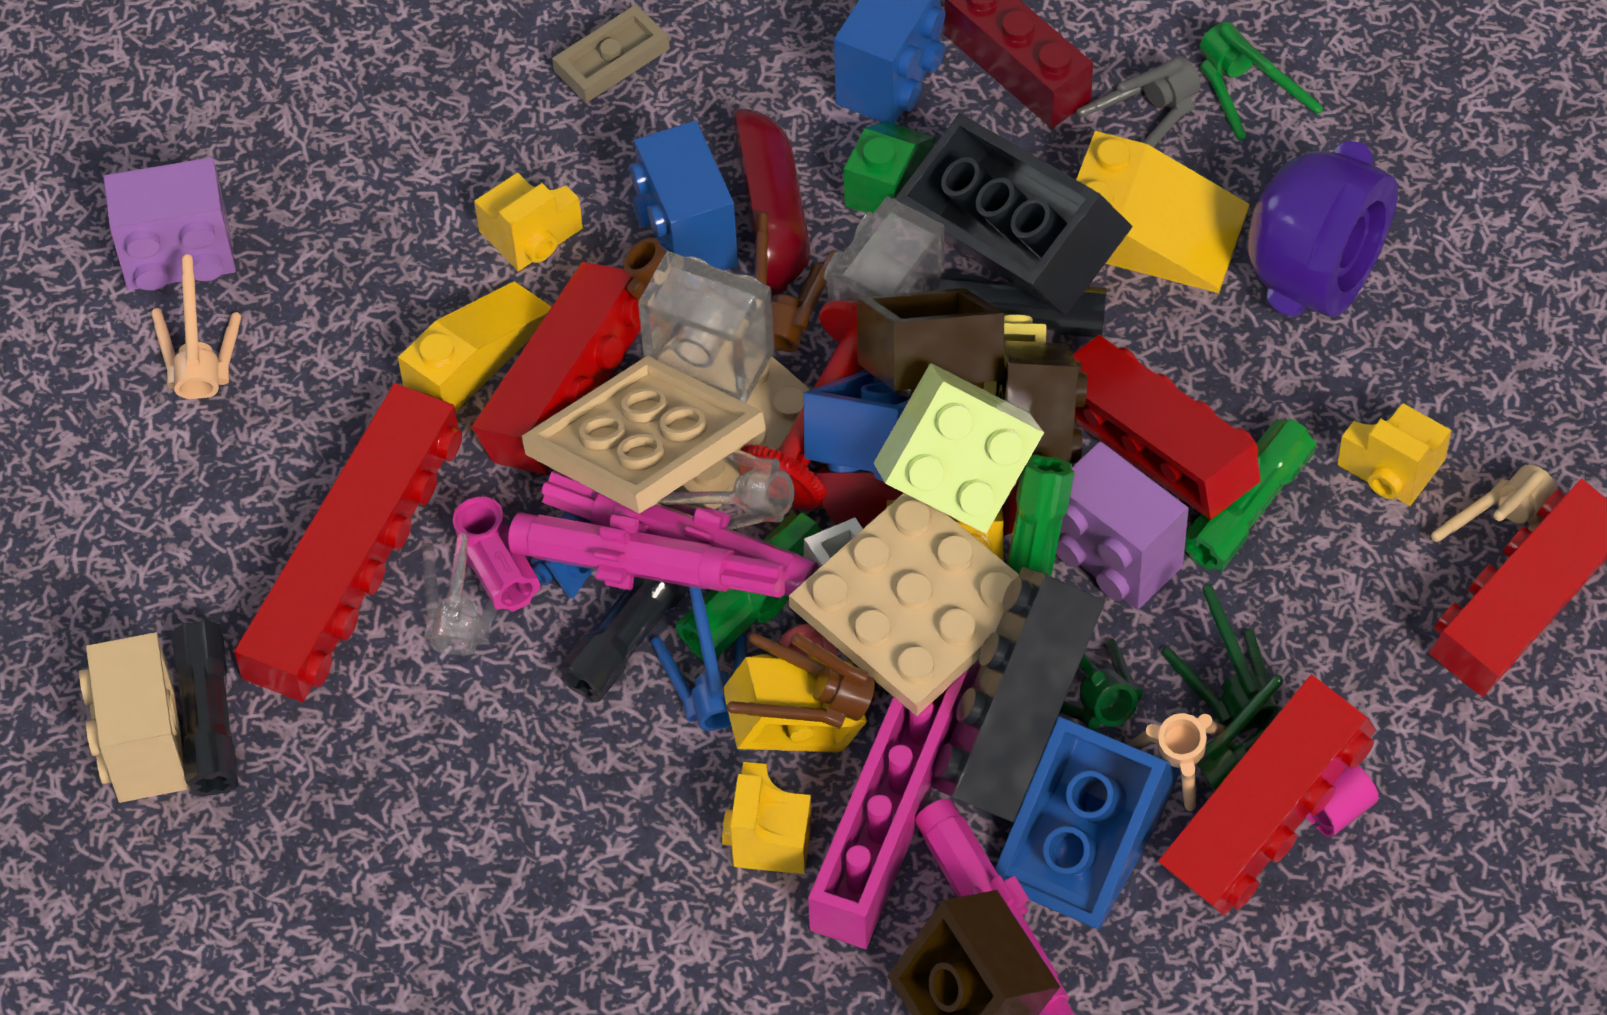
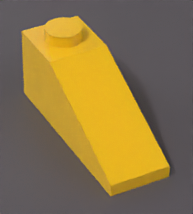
[398,281,552,411]

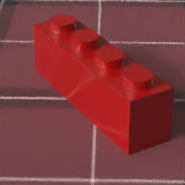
[472,262,648,475]
[1073,335,1261,520]
[1428,478,1607,697]
[1158,674,1377,916]

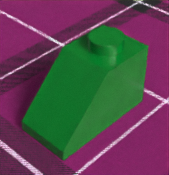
[844,121,936,222]

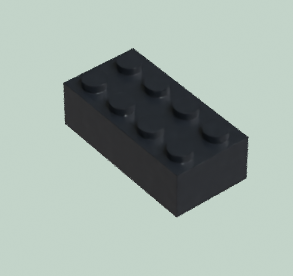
[894,113,1133,316]

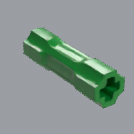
[1185,418,1317,572]
[1007,454,1075,577]

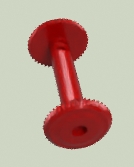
[736,300,863,510]

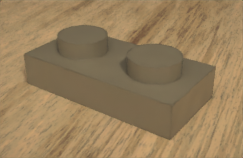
[552,4,670,103]

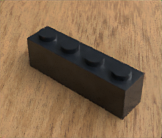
[931,567,1105,822]

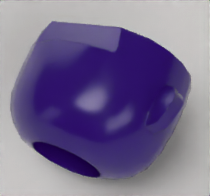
[1247,141,1398,318]

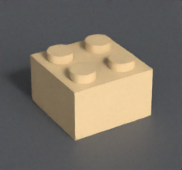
[79,632,189,803]

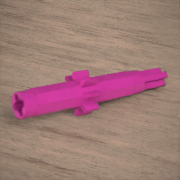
[541,471,818,596]
[508,512,789,598]
[915,799,1075,1015]

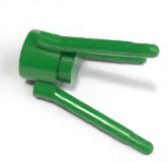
[1200,22,1323,140]

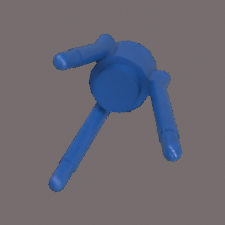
[651,587,747,731]

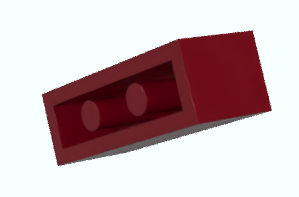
[944,0,1093,129]

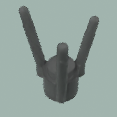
[1076,55,1201,148]

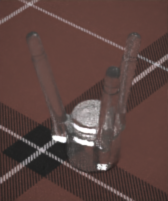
[658,449,794,530]
[422,533,498,656]

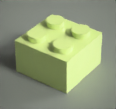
[874,363,1044,534]

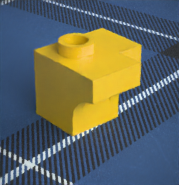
[474,172,583,271]
[1338,403,1451,506]
[722,762,812,874]

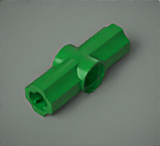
[676,512,821,661]

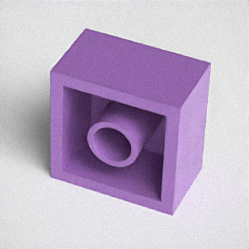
[103,157,236,290]
[1056,441,1188,610]

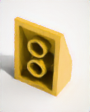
[1076,131,1250,293]

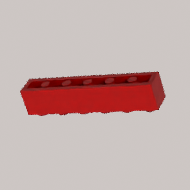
[234,383,462,703]

